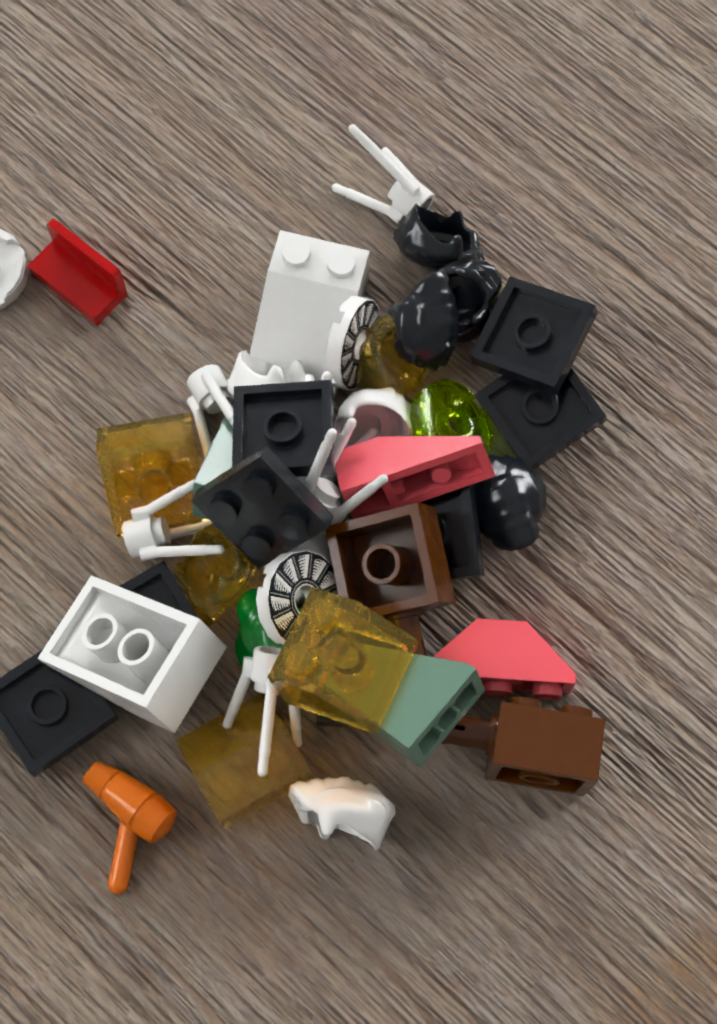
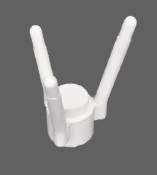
[332,124,435,224]
[186,364,233,458]
[304,418,388,524]
[122,480,225,561]
[222,646,302,777]

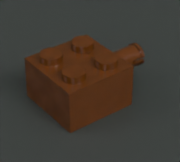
[325,502,456,656]
[441,697,606,796]

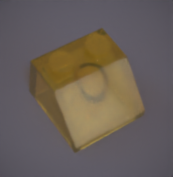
[96,412,209,537]
[267,587,419,734]
[176,693,311,829]

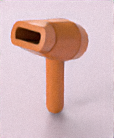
[82,761,177,895]

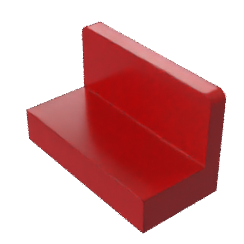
[28,218,128,326]

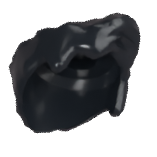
[393,204,485,271]
[438,260,502,344]
[388,270,460,372]
[474,454,547,551]

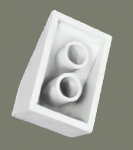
[250,230,370,397]
[38,575,227,733]

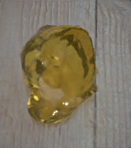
[359,315,430,396]
[173,524,256,626]

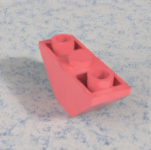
[433,618,576,700]

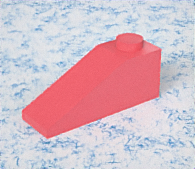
[335,436,495,519]

